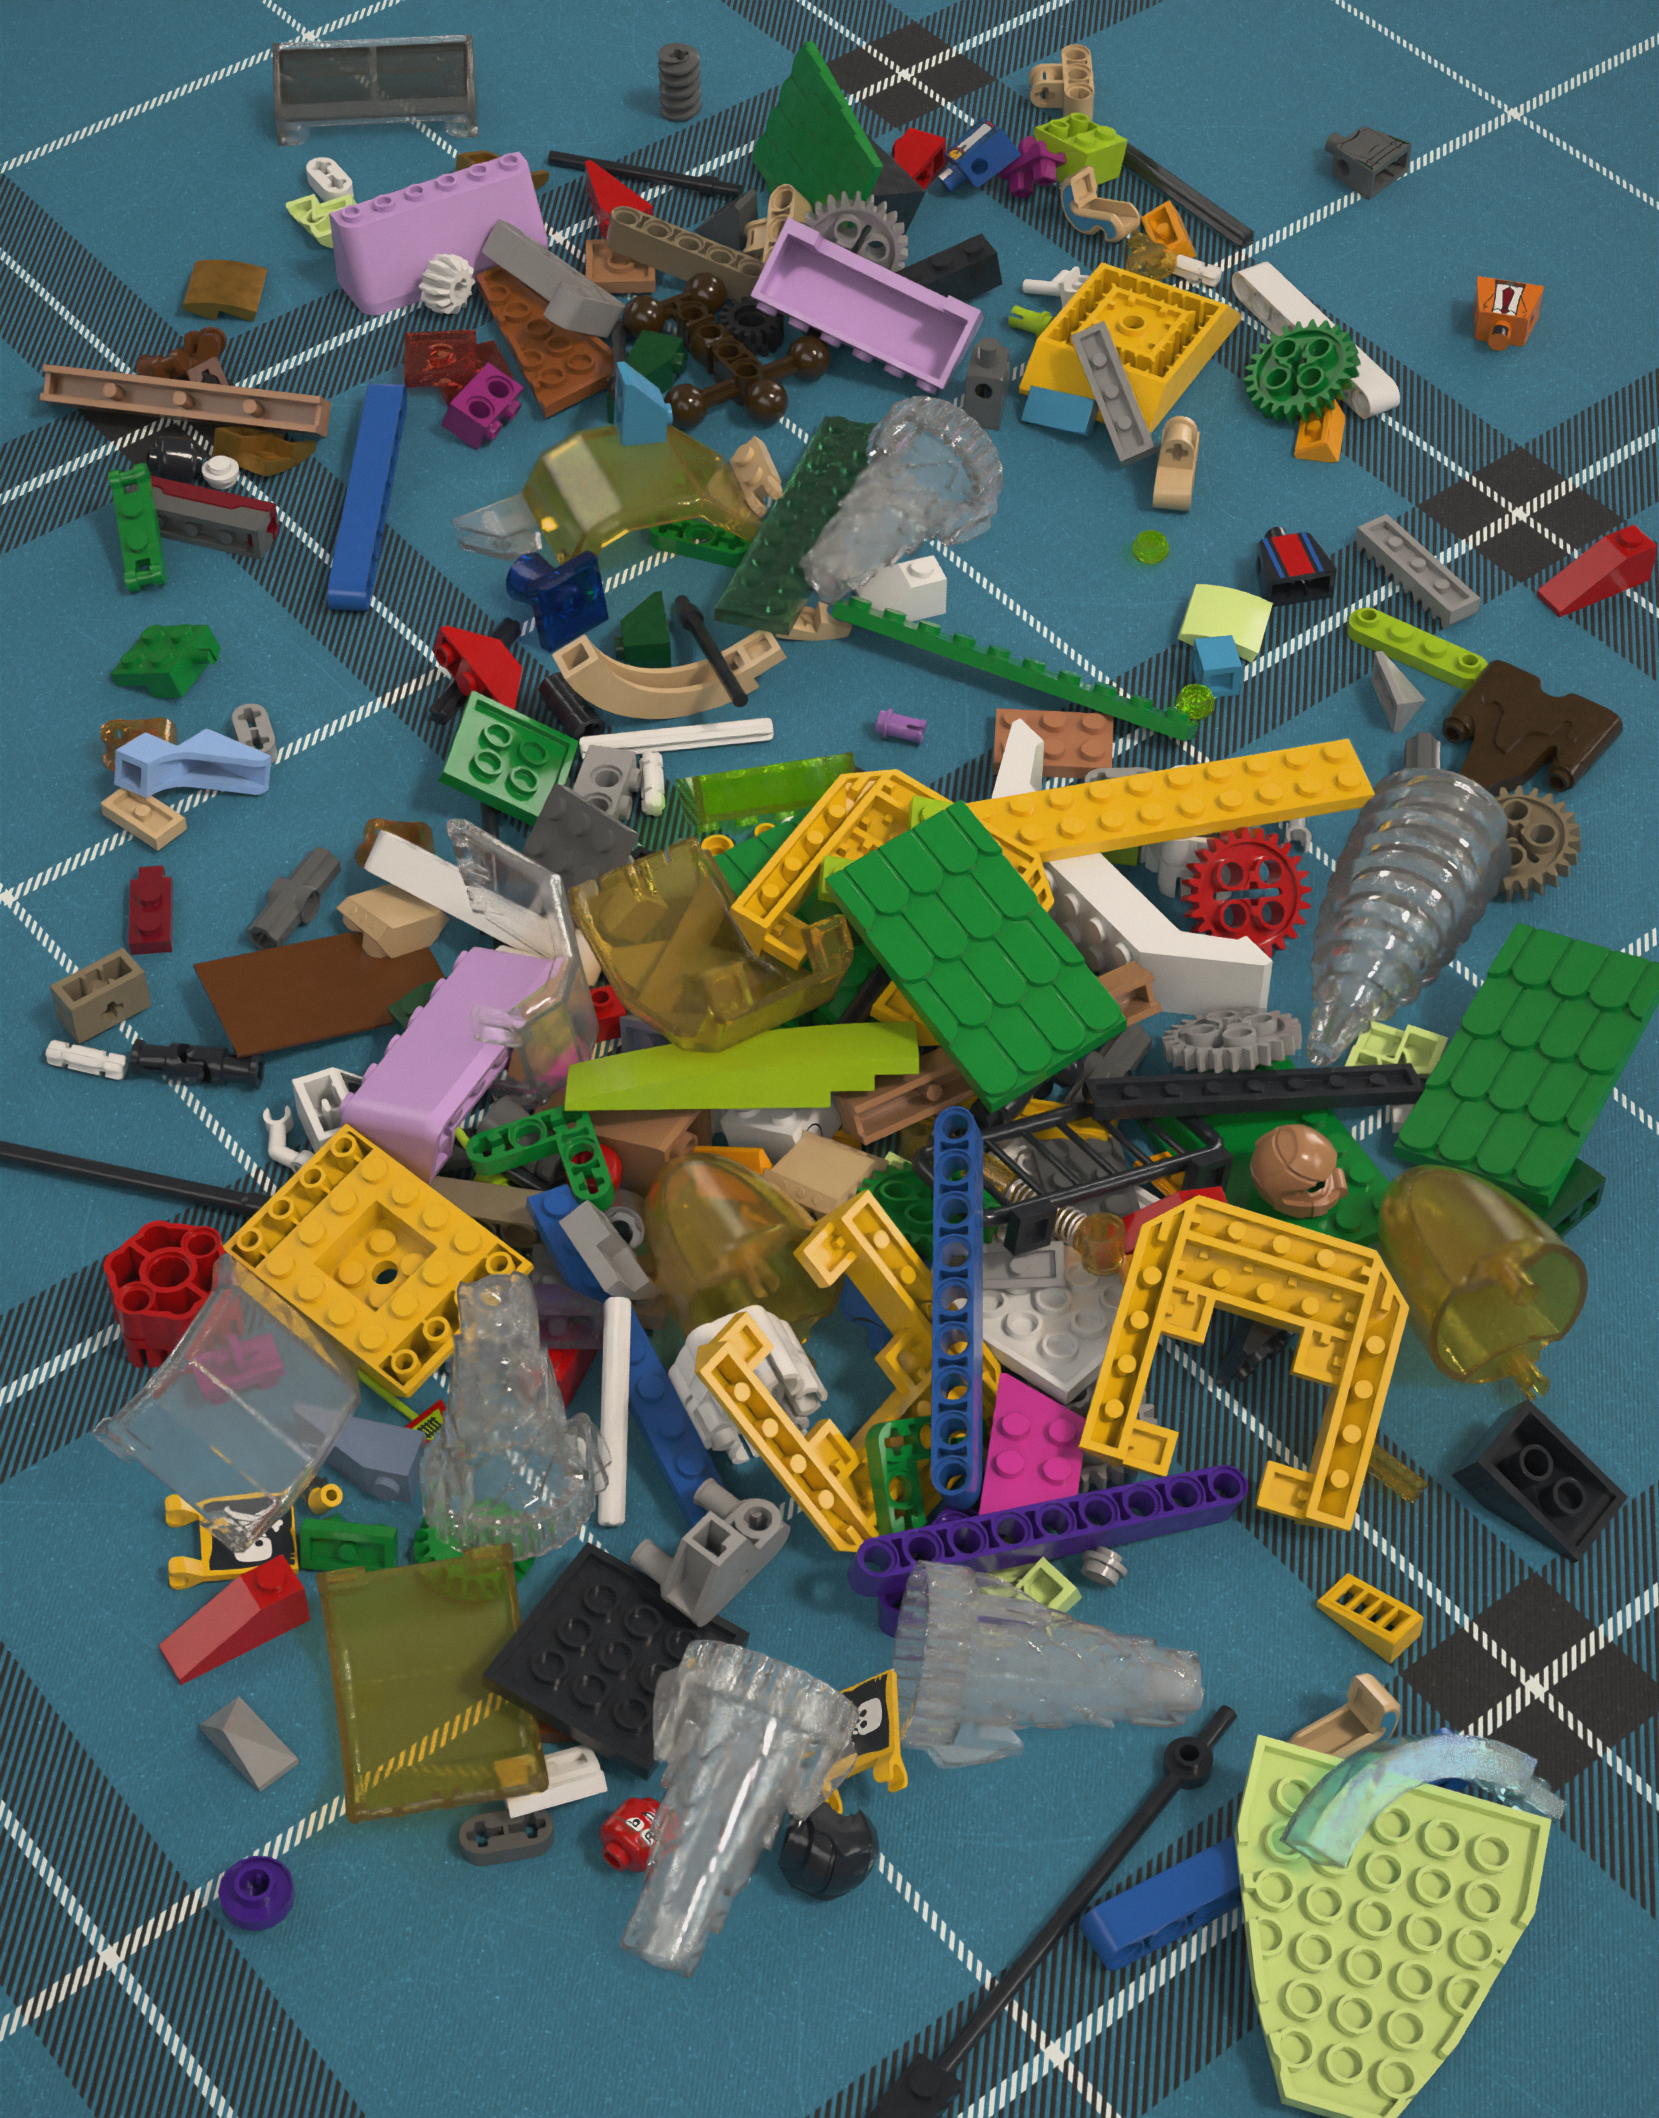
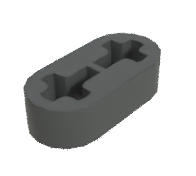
[459,1809,554,1866]

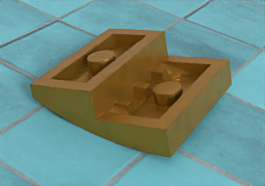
[182,259,268,322]

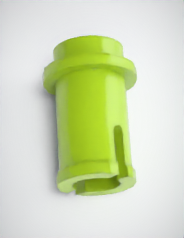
[1008,305,1055,338]

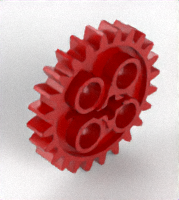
[1180,827,1312,958]

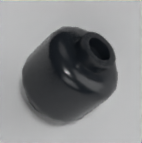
[146,436,202,484]

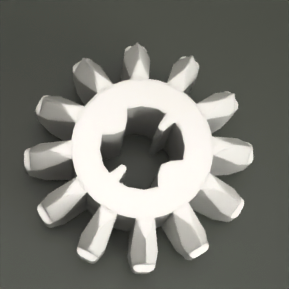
[419,254,475,314]

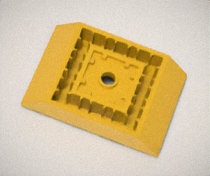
[1019,262,1241,433]
[223,1123,534,1399]

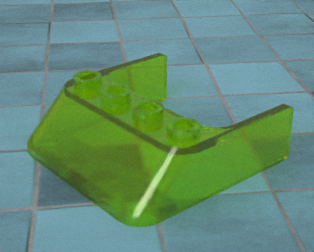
[675,752,856,833]

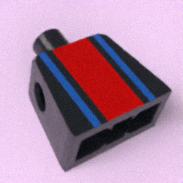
[1256,527,1337,607]

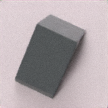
[695,188,758,251]

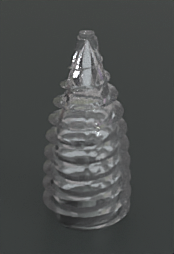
[1306,768,1512,1067]

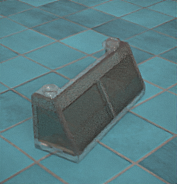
[272,34,478,146]

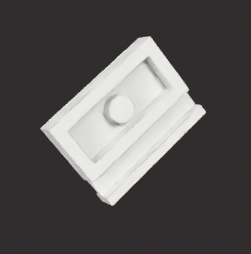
[494,1745,608,1818]

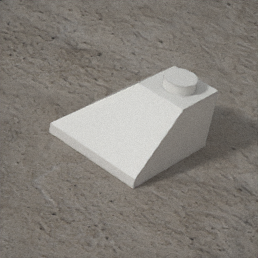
[849,555,947,622]

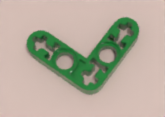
[648,469,752,568]
[466,1104,615,1211]
[865,1415,988,1536]

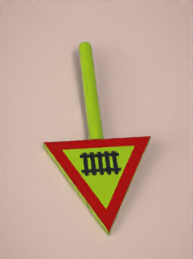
[354,1369,467,1459]

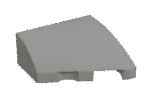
[559,1200,663,1300]

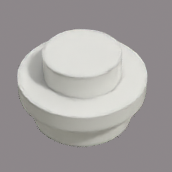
[202,455,239,489]

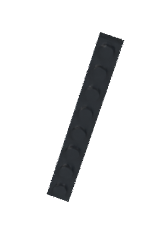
[1082,1063,1425,1121]

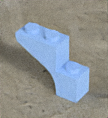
[114,728,271,798]

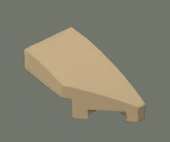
[772,600,852,641]

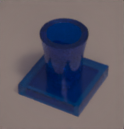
[506,550,609,653]

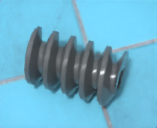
[658,43,701,121]

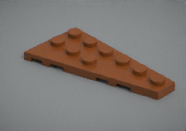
[476,265,612,418]

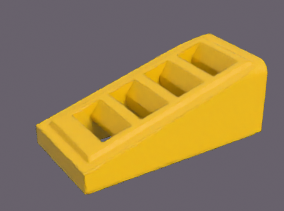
[1316,1573,1424,1664]

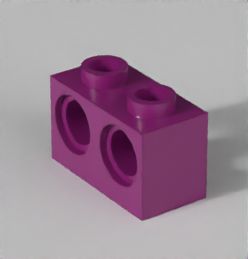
[441,362,524,450]

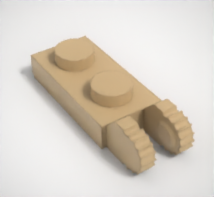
[729,436,785,518]

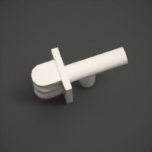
[1023,267,1090,309]

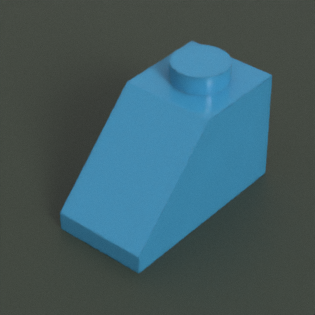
[614,362,673,446]

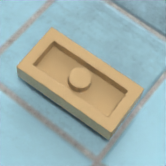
[100,788,187,851]

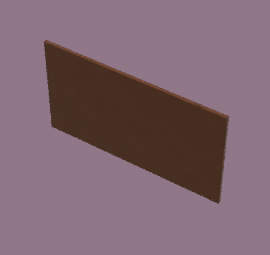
[193,931,445,1058]

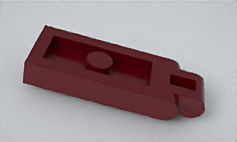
[129,865,173,955]

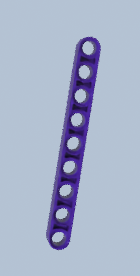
[847,1465,1248,1597]

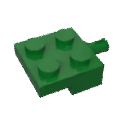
[110,624,221,698]

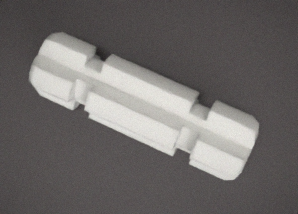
[1155,249,1222,287]
[639,750,665,817]
[45,1040,129,1080]

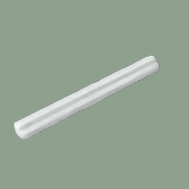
[579,717,774,759]
[598,1297,631,1527]

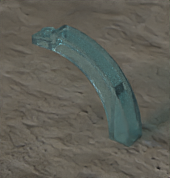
[1279,1734,1567,1867]

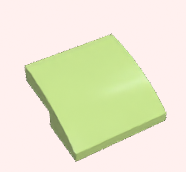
[1177,584,1273,663]

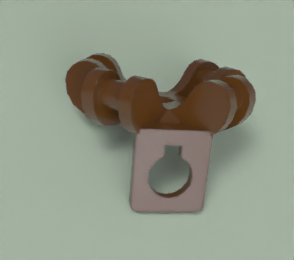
[135,326,229,386]

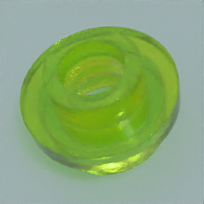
[1132,530,1169,564]
[1176,684,1215,720]

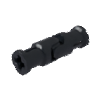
[130,1039,265,1089]

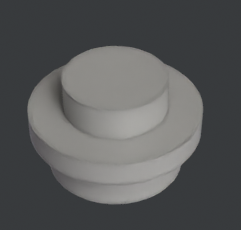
[1081,1546,1127,1588]

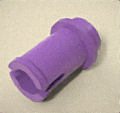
[875,708,927,745]

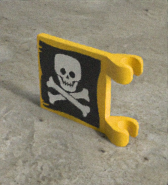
[165,1491,299,1590]
[811,1669,908,1814]

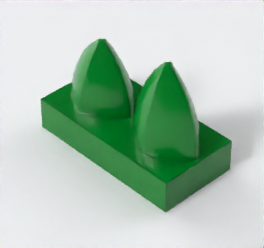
[300,1513,398,1577]

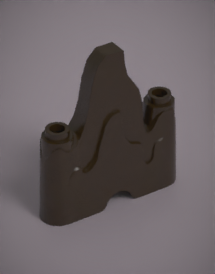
[1442,660,1623,798]

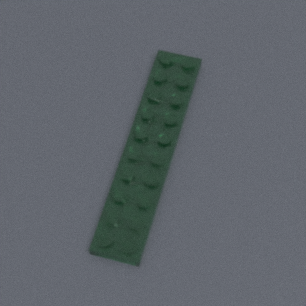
[714,416,895,636]

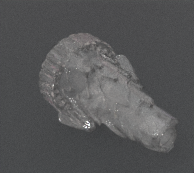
[799,396,1004,605]
[419,1270,612,1562]
[891,1560,1204,1769]
[619,1640,860,1978]

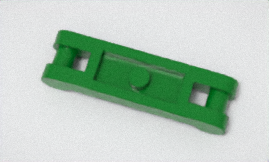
[108,462,168,593]

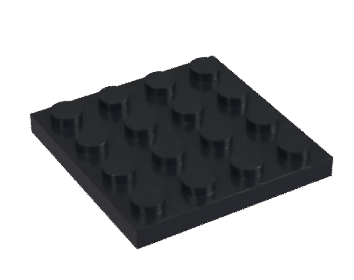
[481,1542,750,1781]

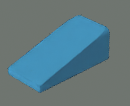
[1021,386,1099,439]

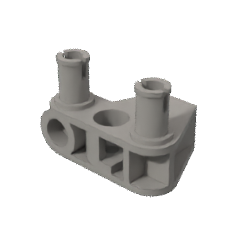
[630,1478,791,1627]

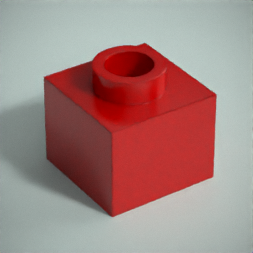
[576,984,627,1045]

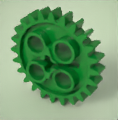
[1244,319,1361,424]
[856,1161,1001,1262]

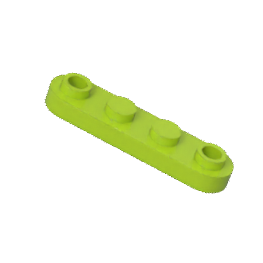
[1347,607,1488,690]

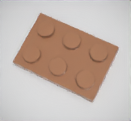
[993,708,1114,779]

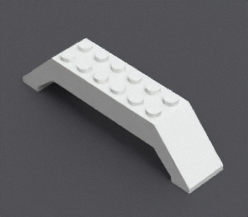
[991,718,1273,1016]

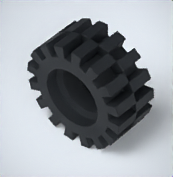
[720,297,784,357]

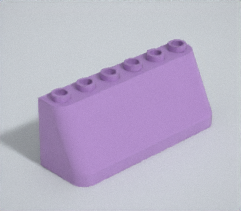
[329,151,548,315]
[750,217,984,395]
[338,947,570,1184]

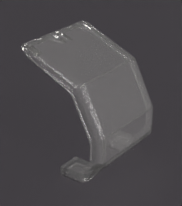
[446,819,600,1109]
[91,1254,362,1553]

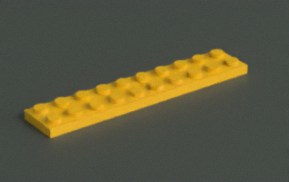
[965,739,1375,863]

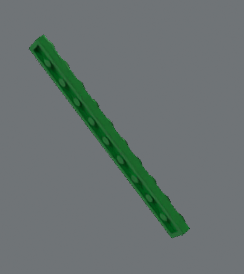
[831,596,1199,741]

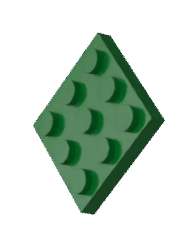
[438,690,579,827]

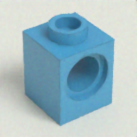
[1192,635,1242,699]

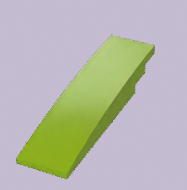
[565,1021,919,1111]

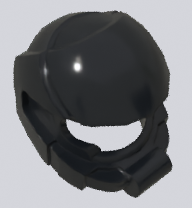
[777,1783,880,1901]

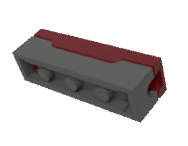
[127,476,280,560]

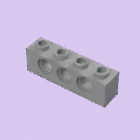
[573,745,642,823]

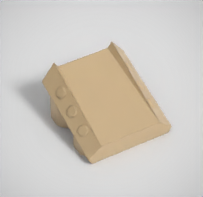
[336,883,450,959]
[764,1130,889,1220]

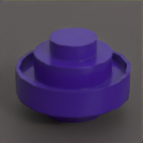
[218,1856,295,1931]

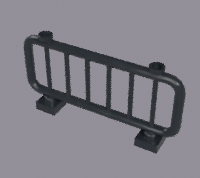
[911,1101,1234,1256]

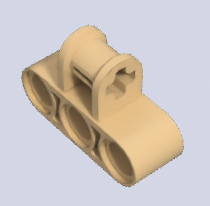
[1028,44,1094,121]
[742,184,813,264]
[1152,416,1200,511]

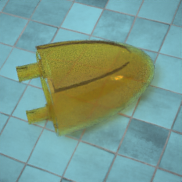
[644,1152,845,1370]
[1378,1164,1588,1400]

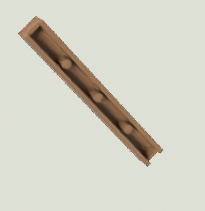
[39,364,331,438]
[834,961,1162,1146]

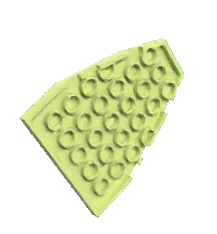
[1234,1734,1552,2118]

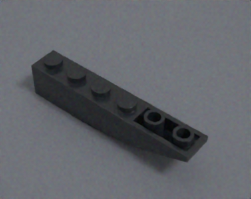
[801,233,1003,338]

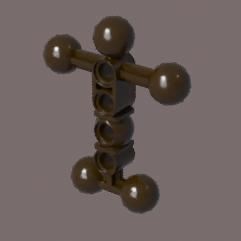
[622,272,831,430]

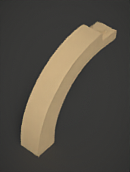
[552,624,787,719]

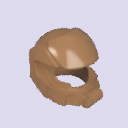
[1250,1124,1348,1218]

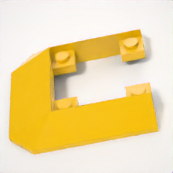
[729,769,1054,1046]
[694,1189,1001,1553]
[1078,1195,1409,1532]

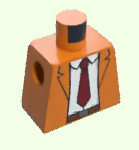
[1473,276,1544,351]

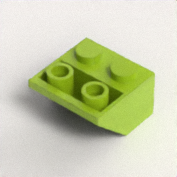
[1034,113,1128,185]

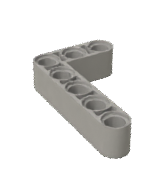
[481,219,625,338]

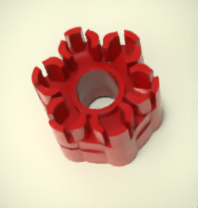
[104,1220,244,1375]

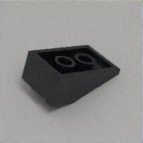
[1451,1399,1628,1563]

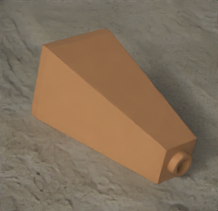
[534,1092,712,1208]

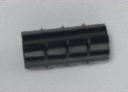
[538,672,605,746]

